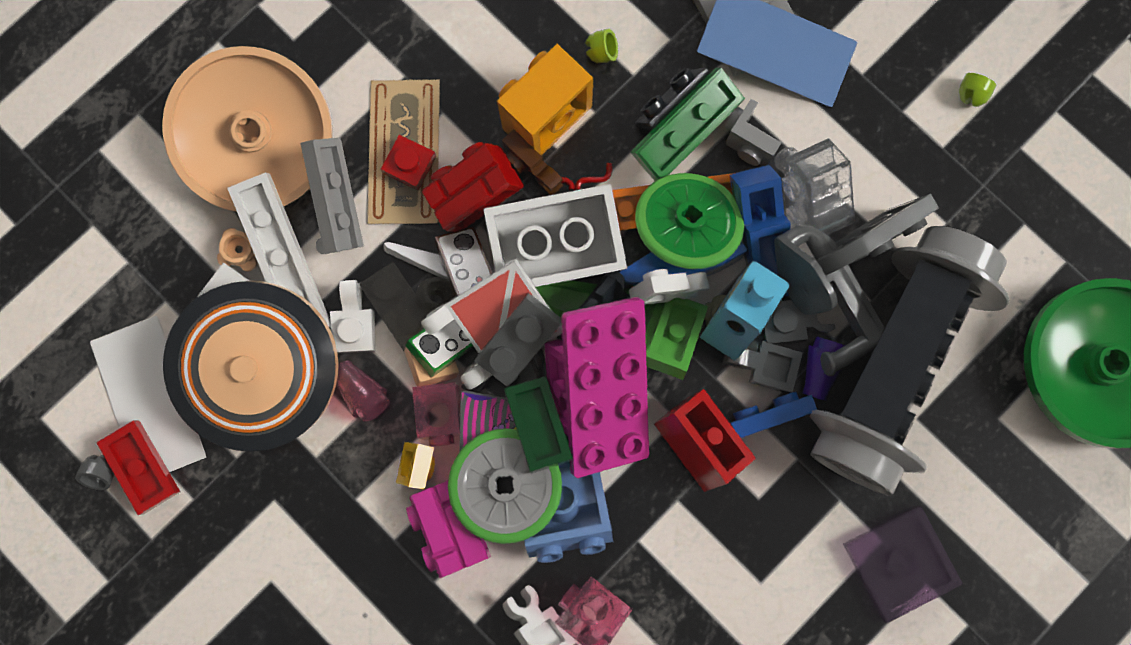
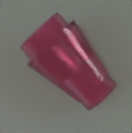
[336,360,390,422]

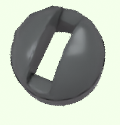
[75,455,114,490]

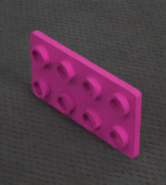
[545,297,649,478]

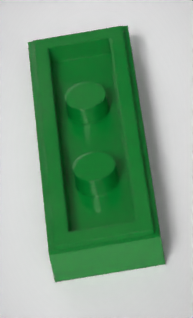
[630,67,745,181]

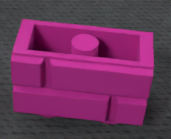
[406,481,491,578]

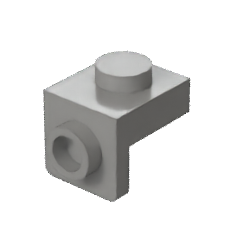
[725,99,782,166]

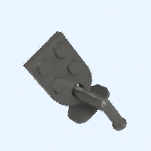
[774,193,939,377]

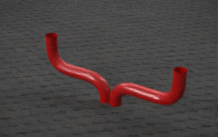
[561,163,612,191]

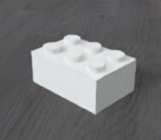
[484,184,627,287]

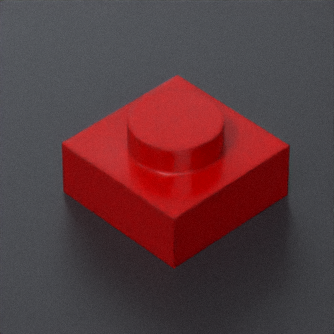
[380,134,437,191]

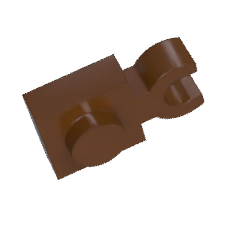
[502,129,563,196]

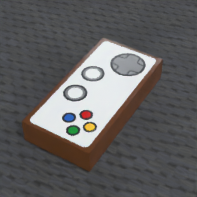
[435,227,493,297]

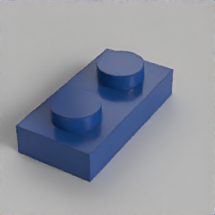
[730,391,817,438]

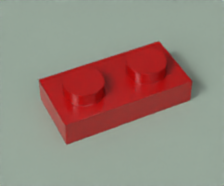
[96,420,181,515]

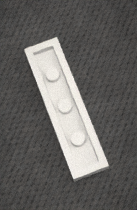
[227,172,331,328]

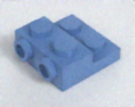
[524,462,613,563]

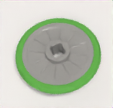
[448,429,562,544]

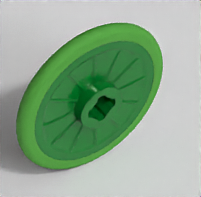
[635,173,744,269]

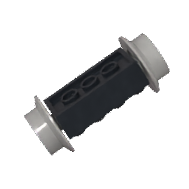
[810,226,1009,496]

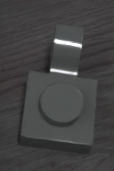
[722,341,803,394]

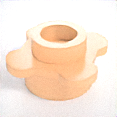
[217,228,257,271]

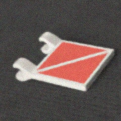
[421,259,562,390]

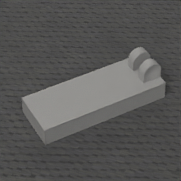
[300,138,364,254]

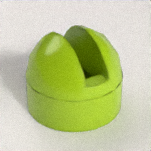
[585,29,618,63]
[959,73,997,107]

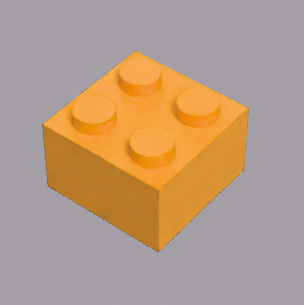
[497,44,593,156]

